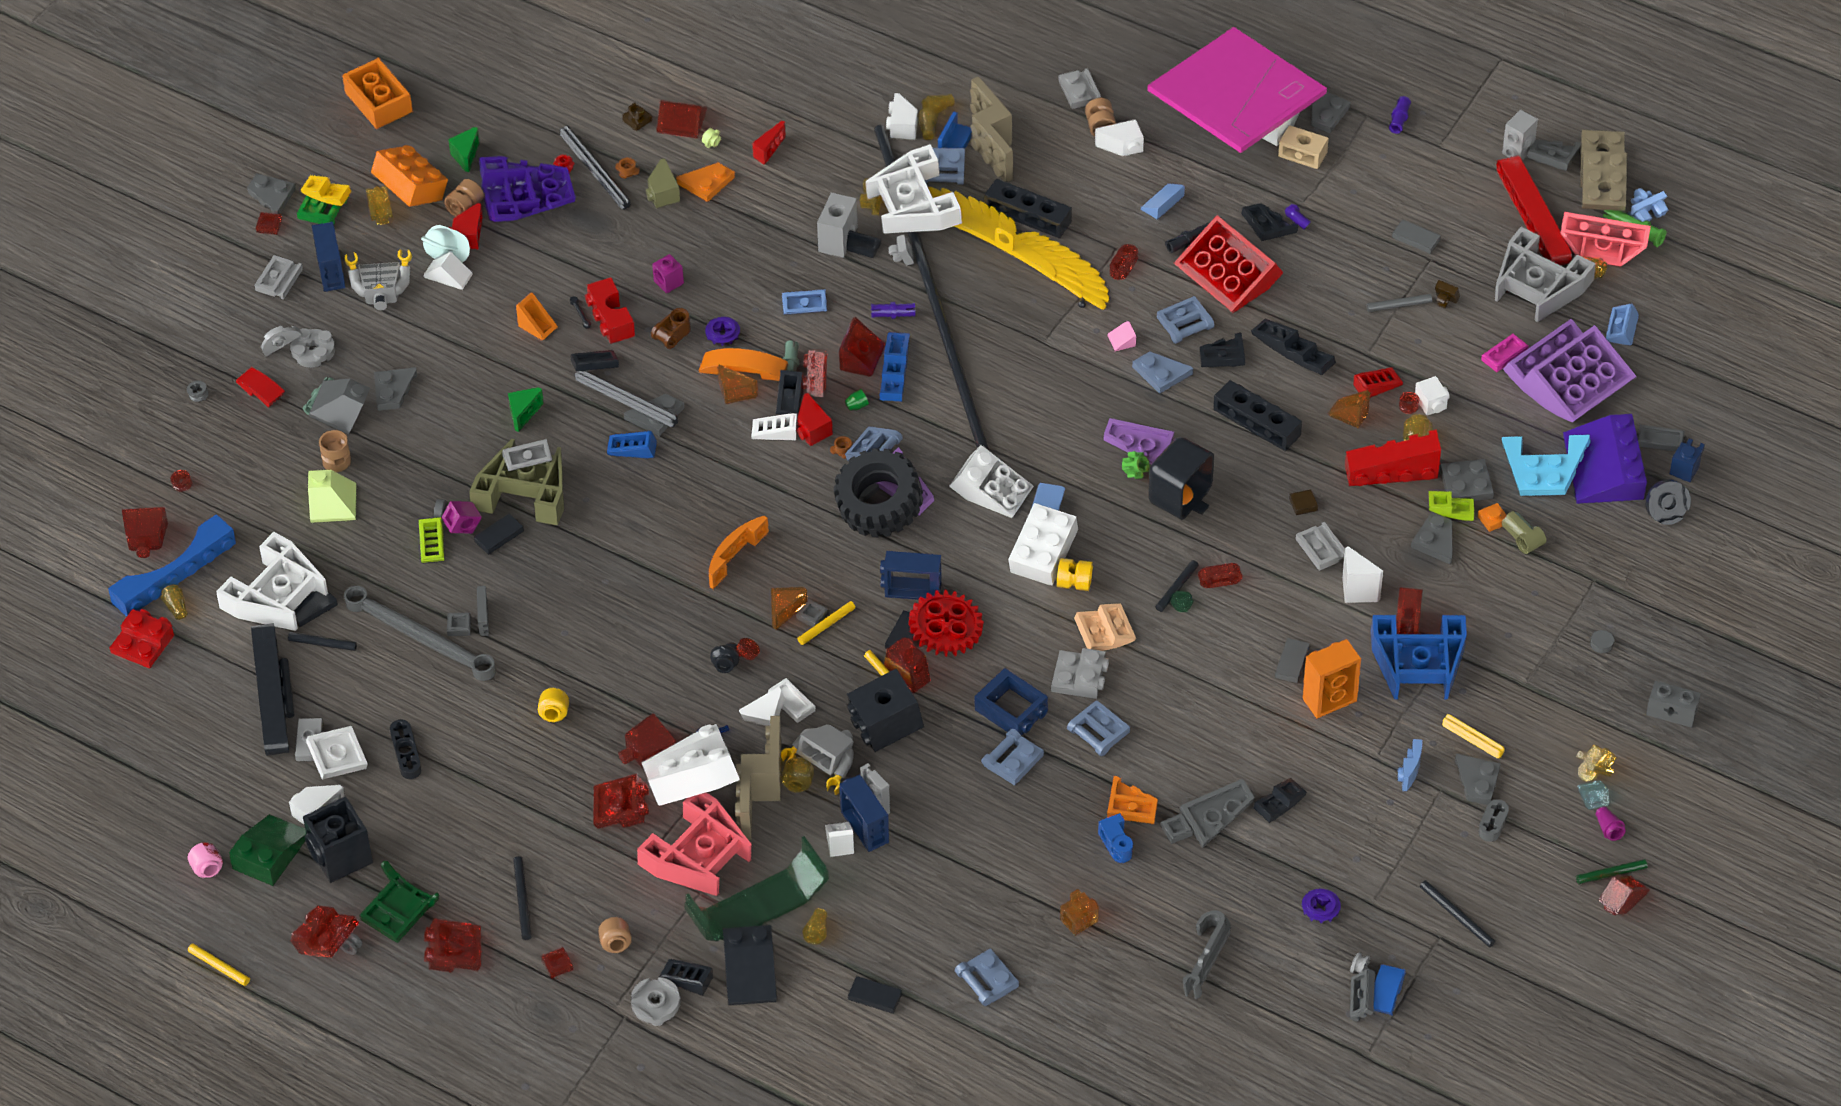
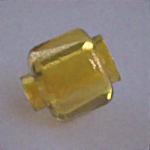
[1403,414,1433,441]
[782,757,814,793]

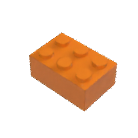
[342,58,413,129]
[371,145,448,207]
[1303,639,1361,719]

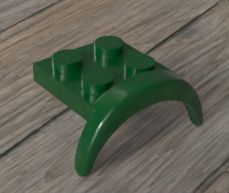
[359,860,439,943]

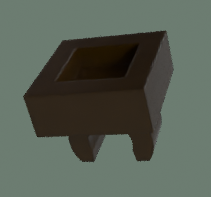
[622,102,652,131]
[1435,280,1460,309]

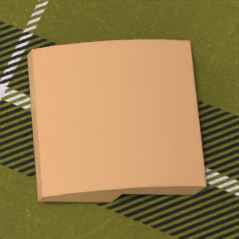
[1074,603,1136,651]

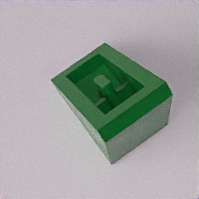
[448,127,480,172]
[508,387,544,432]

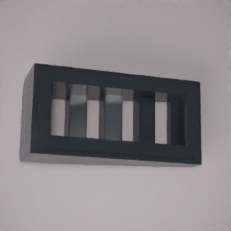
[659,959,713,996]

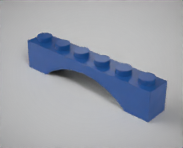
[108,514,236,616]

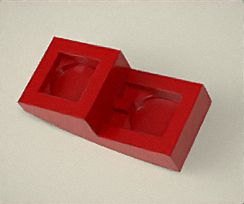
[236,367,285,408]

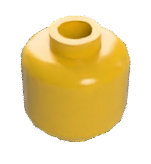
[537,688,569,722]

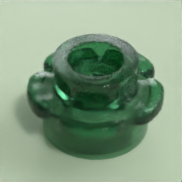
[1171,591,1194,612]

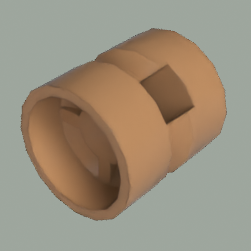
[1085,98,1117,137]
[444,179,484,217]
[319,430,351,472]

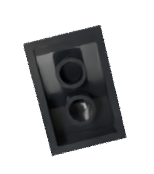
[723,925,777,1006]

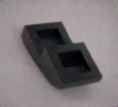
[1253,777,1307,823]

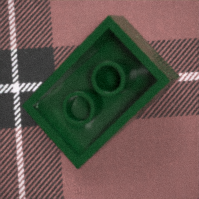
[229,814,306,886]

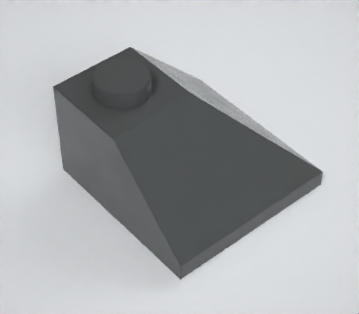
[308,379,370,435]

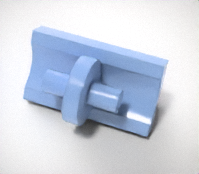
[1627,188,1668,222]

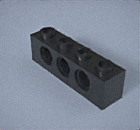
[984,178,1072,239]
[1213,380,1302,452]

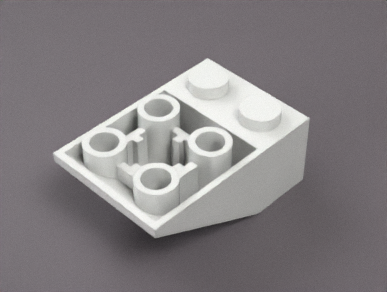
[949,445,1034,518]

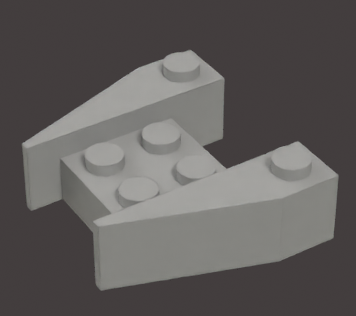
[1495,227,1596,322]

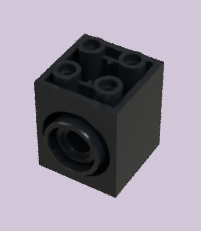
[846,669,924,752]
[303,796,373,883]

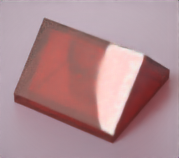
[657,100,707,139]
[839,317,886,377]

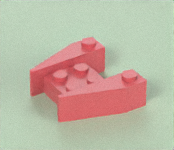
[637,792,752,896]

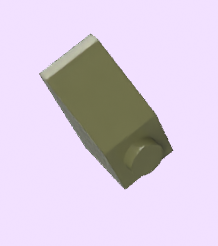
[646,158,680,208]

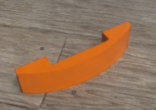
[699,348,788,381]
[709,516,769,589]

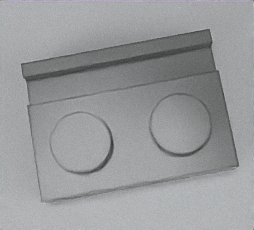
[1059,68,1101,109]
[255,255,303,300]
[1296,522,1345,571]
[861,763,890,814]

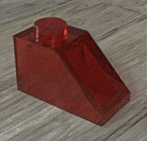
[1598,876,1650,915]

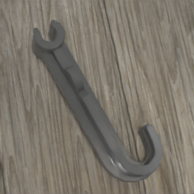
[1183,910,1231,999]

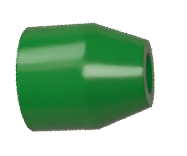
[845,389,869,411]

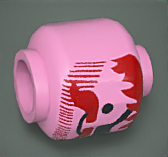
[188,842,223,878]

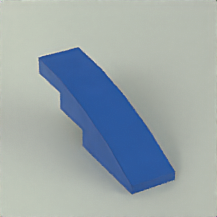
[880,332,910,402]

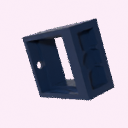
[311,222,345,292]
[880,551,942,600]
[975,668,1048,736]
[839,775,889,852]

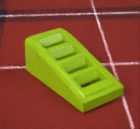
[419,517,444,563]

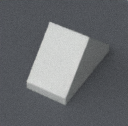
[424,252,472,290]
[739,687,785,726]
[825,822,854,857]

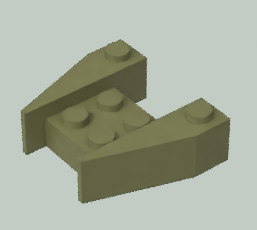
[469,439,564,525]

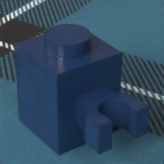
[1670,438,1705,482]

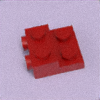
[109,609,174,668]

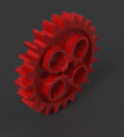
[908,590,984,657]

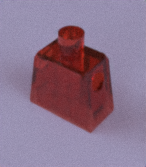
[122,507,168,558]
[1396,587,1423,634]
[884,638,930,694]
[618,713,677,769]

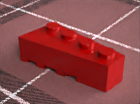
[1345,429,1441,486]

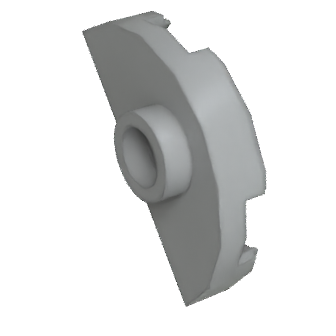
[261,326,302,357]

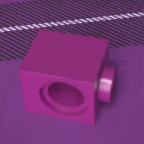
[652,254,684,294]
[441,501,482,534]

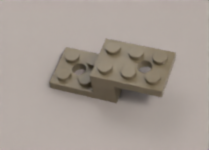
[970,76,1013,182]
[1580,130,1627,211]
[735,716,781,840]

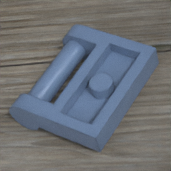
[924,148,965,185]
[1157,296,1214,344]
[845,426,903,461]
[1067,700,1130,757]
[981,729,1044,786]
[955,948,1019,1006]

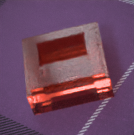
[256,212,282,235]
[541,947,573,979]

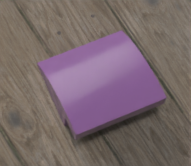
[1503,319,1636,422]

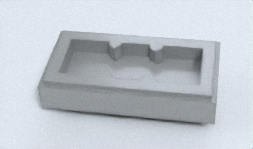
[295,718,323,761]

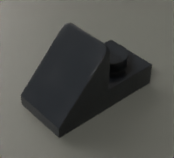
[776,370,803,417]

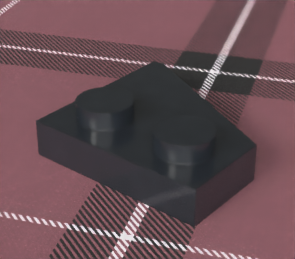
[1241,203,1299,241]
[1199,332,1245,368]

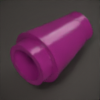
[1595,807,1626,841]

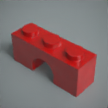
[585,277,635,344]

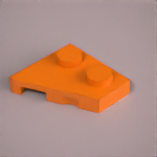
[1107,776,1158,824]

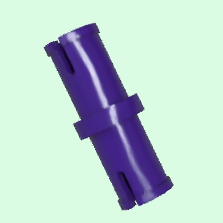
[1389,96,1411,134]
[871,302,915,319]

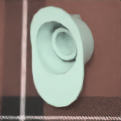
[421,225,470,263]

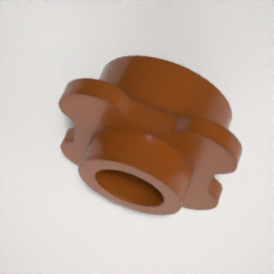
[615,158,640,178]
[830,436,855,459]

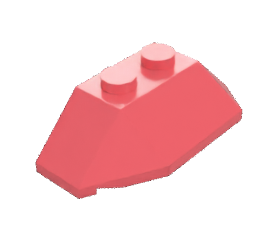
[1561,212,1651,267]

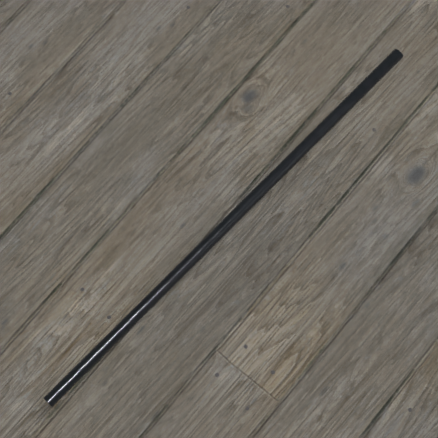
[874,125,989,451]

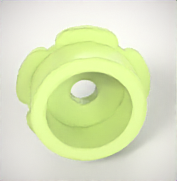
[702,128,721,148]

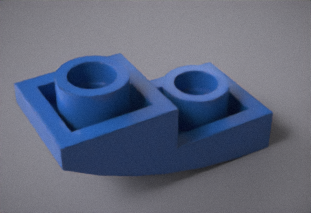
[1374,965,1406,1015]

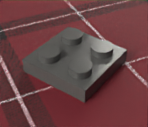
[1440,459,1494,501]

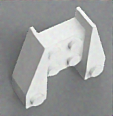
[865,144,962,233]
[216,532,328,631]
[642,724,740,806]

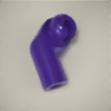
[1285,204,1311,229]

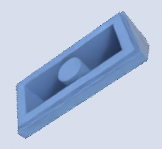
[1141,184,1185,220]
[782,290,827,315]
[1606,304,1639,345]
[1031,483,1065,511]

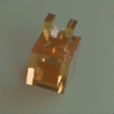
[1060,889,1099,936]

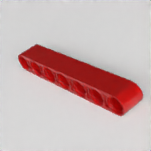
[1496,155,1572,266]

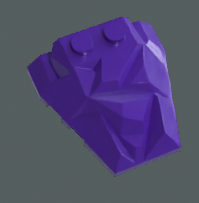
[480,156,575,221]

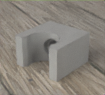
[817,193,858,258]

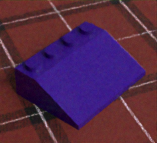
[1563,414,1647,504]

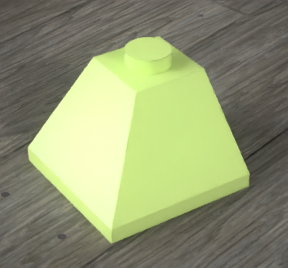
[308,470,357,523]

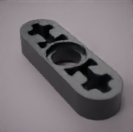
[390,719,422,779]

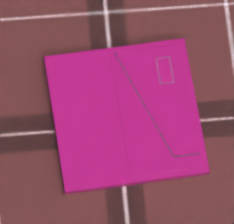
[1148,27,1327,153]

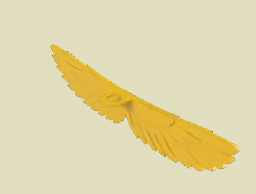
[928,187,1109,310]

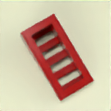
[753,121,786,164]
[1353,367,1403,400]

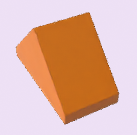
[516,292,558,340]

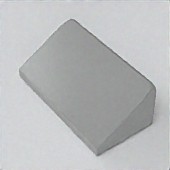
[502,439,552,471]

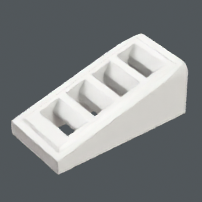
[752,414,798,440]

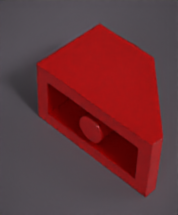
[449,203,483,249]
[797,393,833,446]

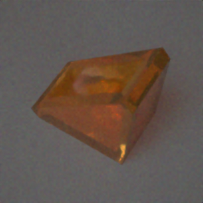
[717,364,758,404]
[1328,390,1370,428]
[771,587,807,630]

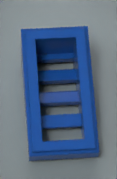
[607,431,657,458]

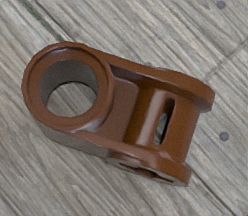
[651,308,691,349]

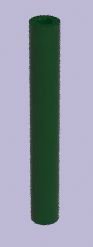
[1576,859,1647,884]

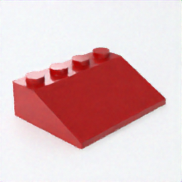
[1174,215,1283,313]

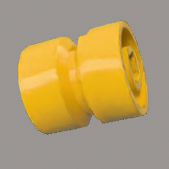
[1057,558,1093,591]

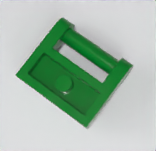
[297,195,349,225]

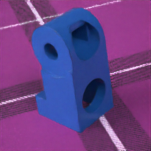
[1098,813,1133,863]

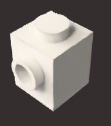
[1415,376,1449,416]

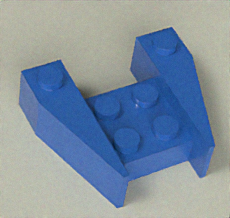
[1371,615,1467,699]

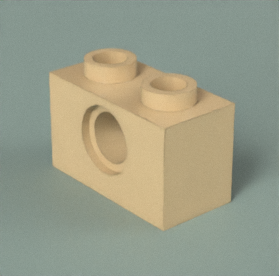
[1278,125,1328,169]

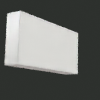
[768,678,816,723]

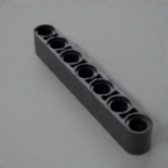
[251,623,290,756]

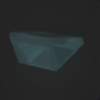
[1578,780,1610,810]

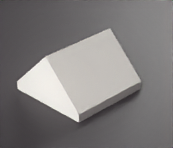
[1342,547,1383,603]

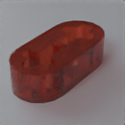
[1109,244,1138,280]
[1198,563,1243,588]

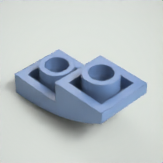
[1398,739,1422,791]

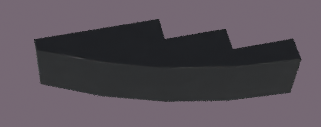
[1251,319,1336,375]

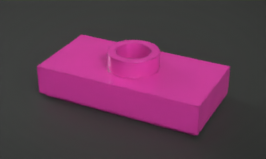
[1481,334,1529,372]

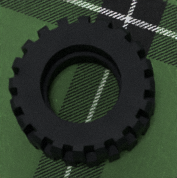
[834,448,923,538]

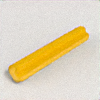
[1442,714,1505,759]

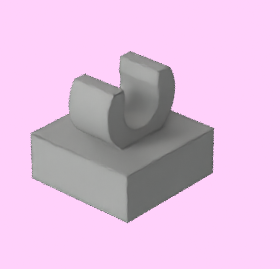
[888,234,914,266]

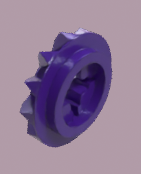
[705,317,740,346]
[1302,889,1341,923]

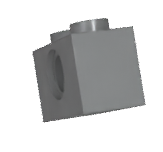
[1502,110,1538,160]

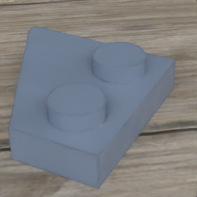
[1132,352,1193,393]

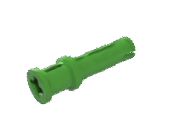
[1603,210,1667,247]

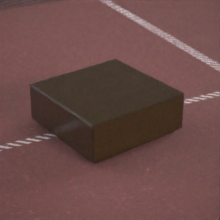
[1289,489,1318,515]

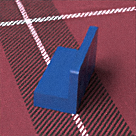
[938,112,972,149]

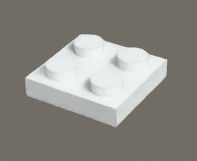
[306,726,368,780]

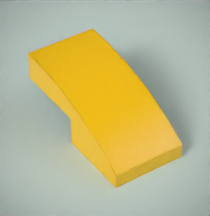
[301,175,352,206]

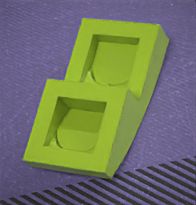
[1428,491,1474,521]

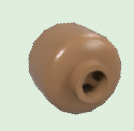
[598,917,632,953]

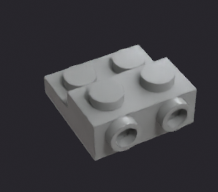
[1051,648,1109,699]

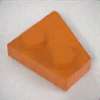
[676,162,735,202]

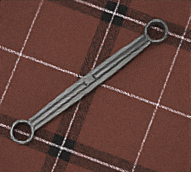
[344,586,496,681]

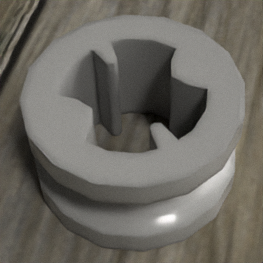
[1350,952,1370,974]

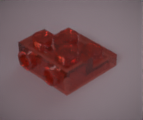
[803,349,827,397]
[593,774,649,829]
[290,905,359,958]
[424,918,481,973]

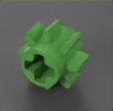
[1122,451,1149,479]

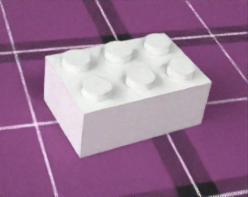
[1008,503,1078,586]

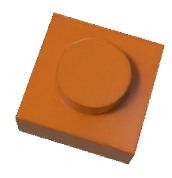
[1477,503,1507,532]

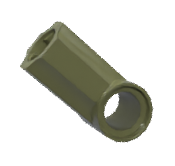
[1502,511,1546,554]

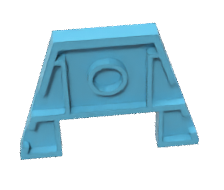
[1502,435,1590,496]

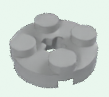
[290,328,335,367]
[631,977,681,1026]

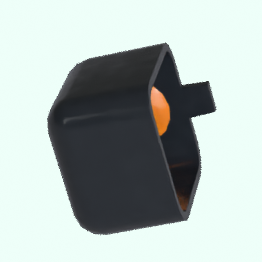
[1148,437,1214,520]

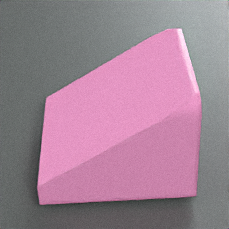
[1108,321,1136,351]

